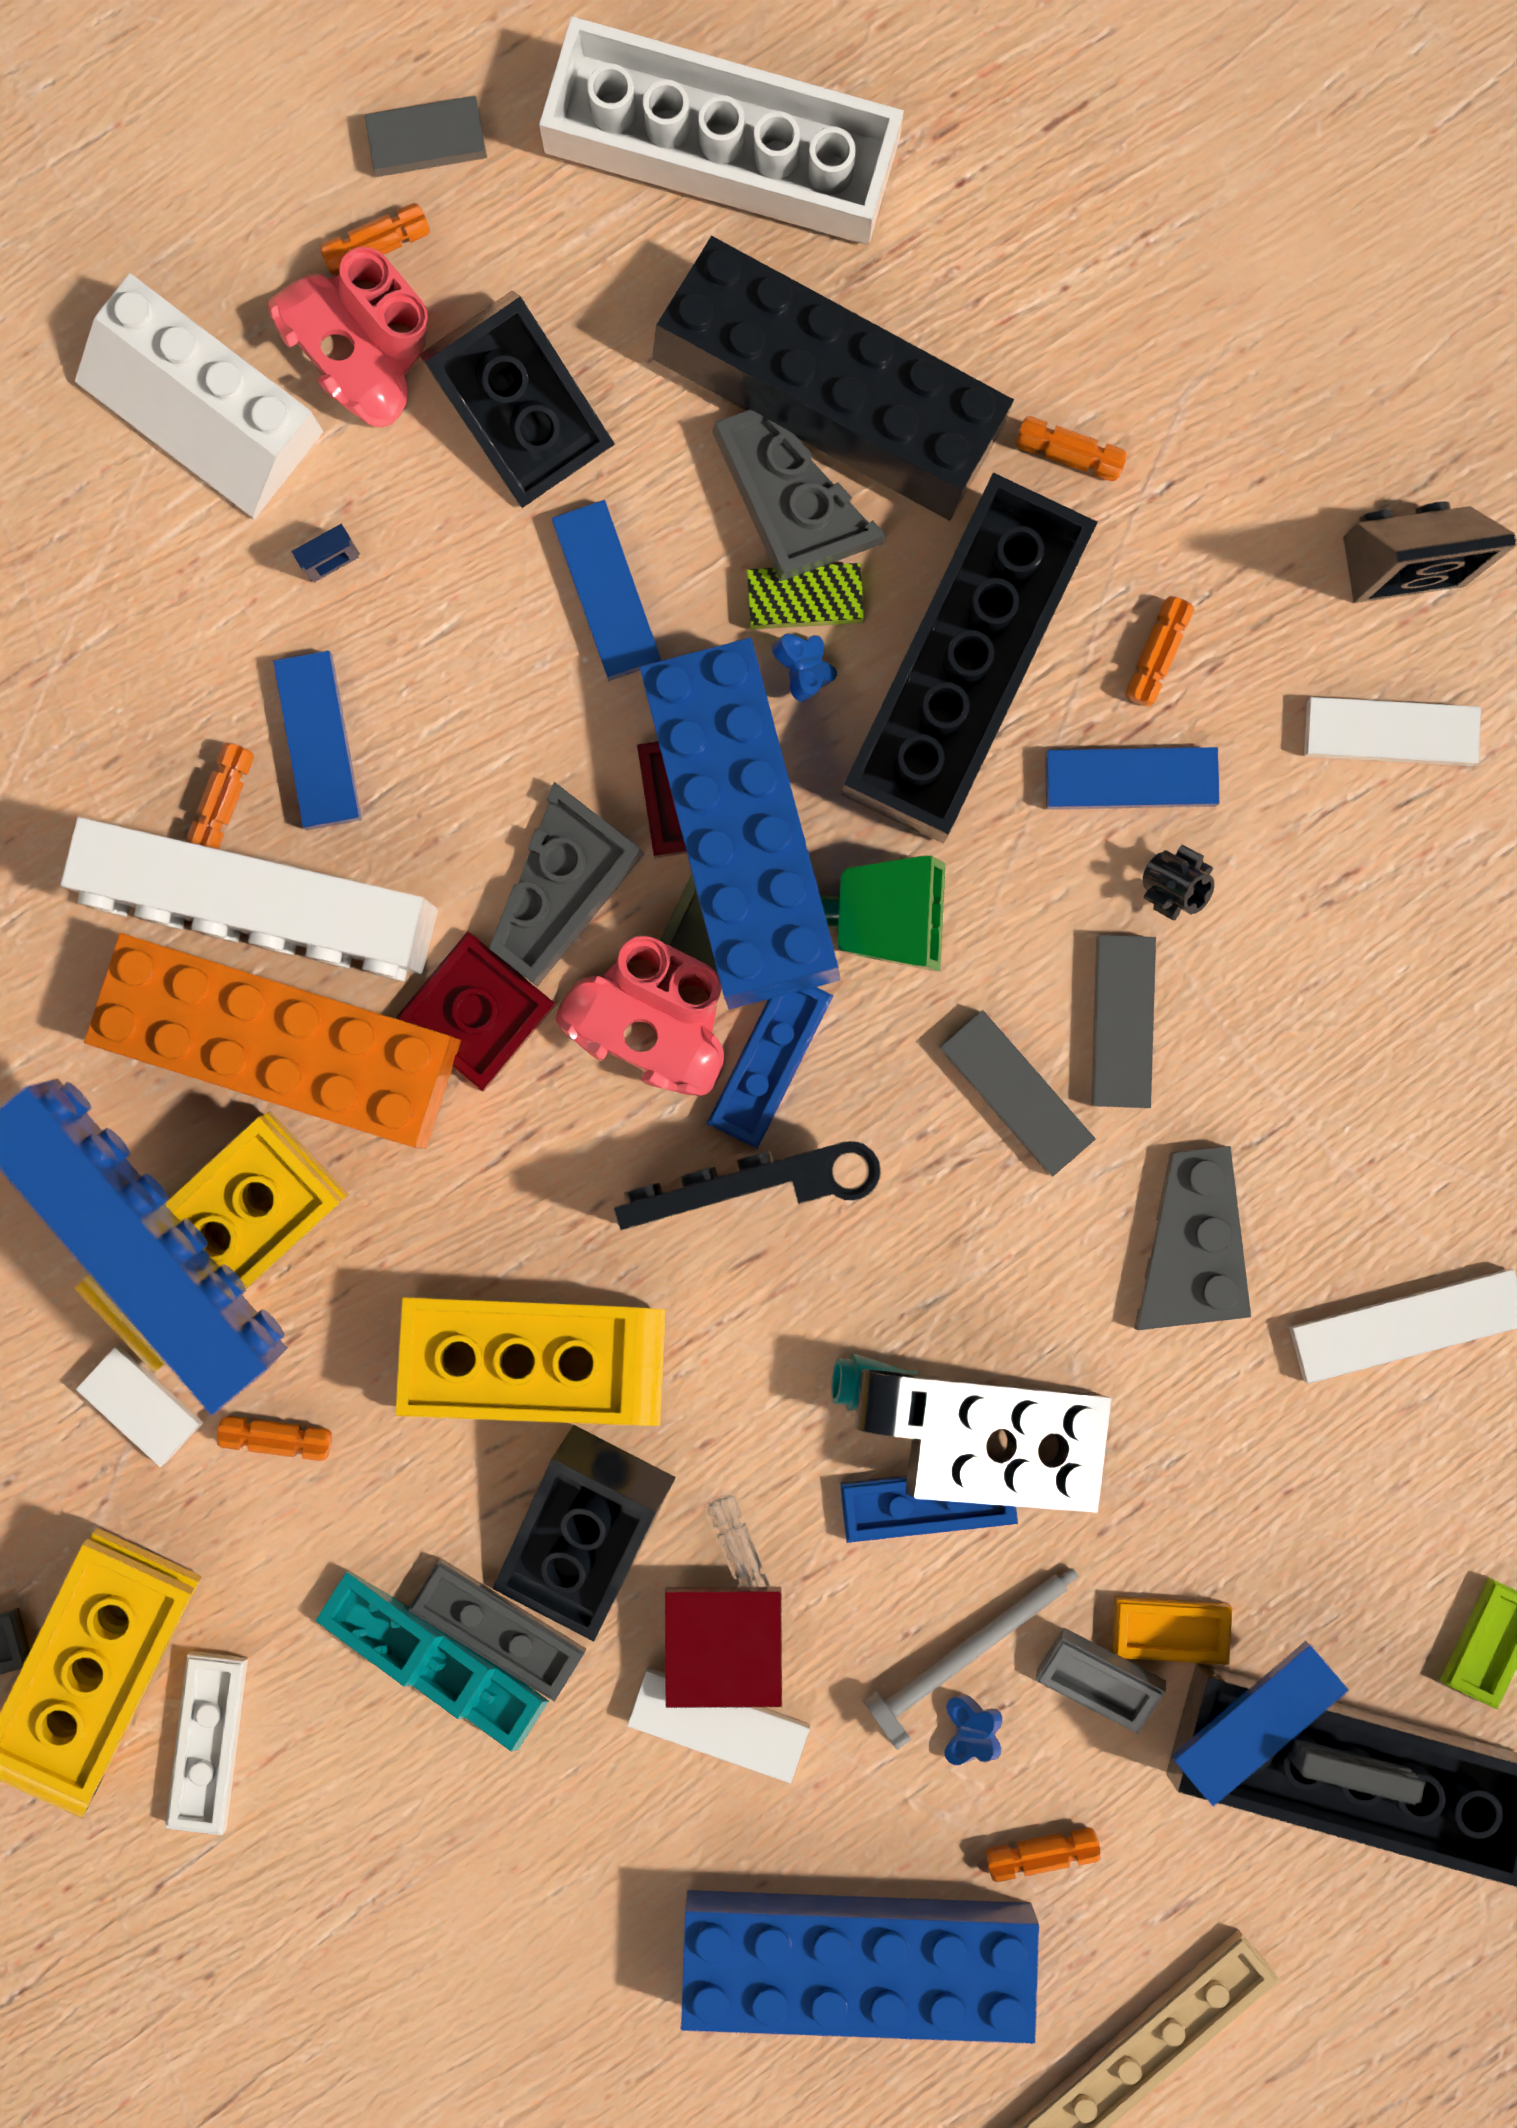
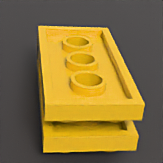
[74,1111,349,1373]
[395,1297,666,1426]
[0,1528,202,1818]

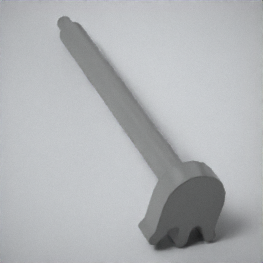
[863,1568,1079,1750]

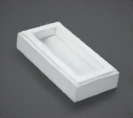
[76,1345,204,1467]

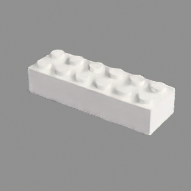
[539,16,904,245]
[61,817,438,982]

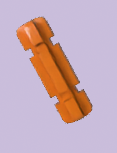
[320,203,430,275]
[1016,416,1127,482]
[1125,596,1194,707]
[186,742,254,849]
[217,1415,332,1461]
[986,1827,1101,1882]

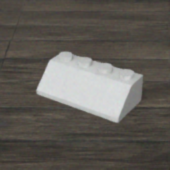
[75,273,324,520]

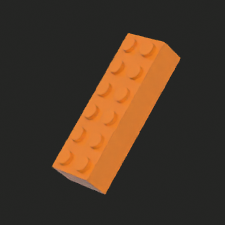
[84,933,461,1149]

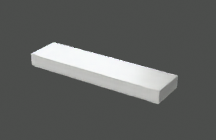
[1289,1269,1517,1384]

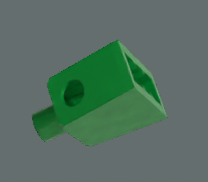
[820,856,946,971]

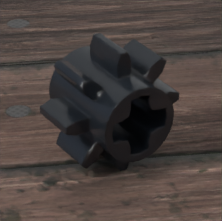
[1142,845,1214,921]

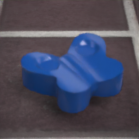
[772,634,837,702]
[944,1694,1003,1765]

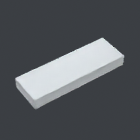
[1304,697,1481,766]
[165,1651,248,1835]
[628,1667,810,1784]

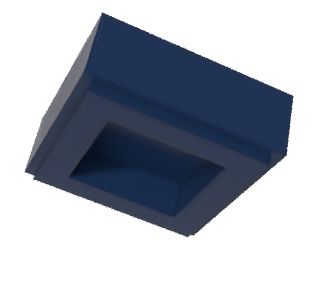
[291,523,361,582]

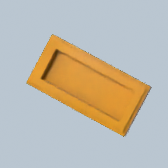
[1111,1596,1232,1665]

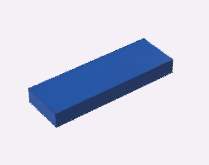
[551,500,661,681]
[273,651,362,830]
[1045,747,1220,810]
[706,987,834,1149]
[840,1475,1018,1543]
[1171,1641,1349,1807]

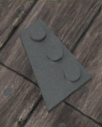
[712,410,886,582]
[489,782,644,987]
[1134,1146,1251,1330]

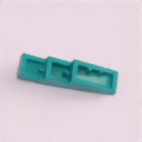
[315,1572,549,1752]

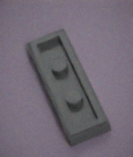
[1091,935,1156,1108]
[939,1010,1096,1177]
[408,1558,586,1702]

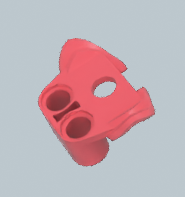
[267,247,428,427]
[556,936,724,1096]

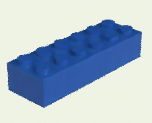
[639,637,840,1009]
[0,1079,287,1416]
[681,1890,1039,2044]

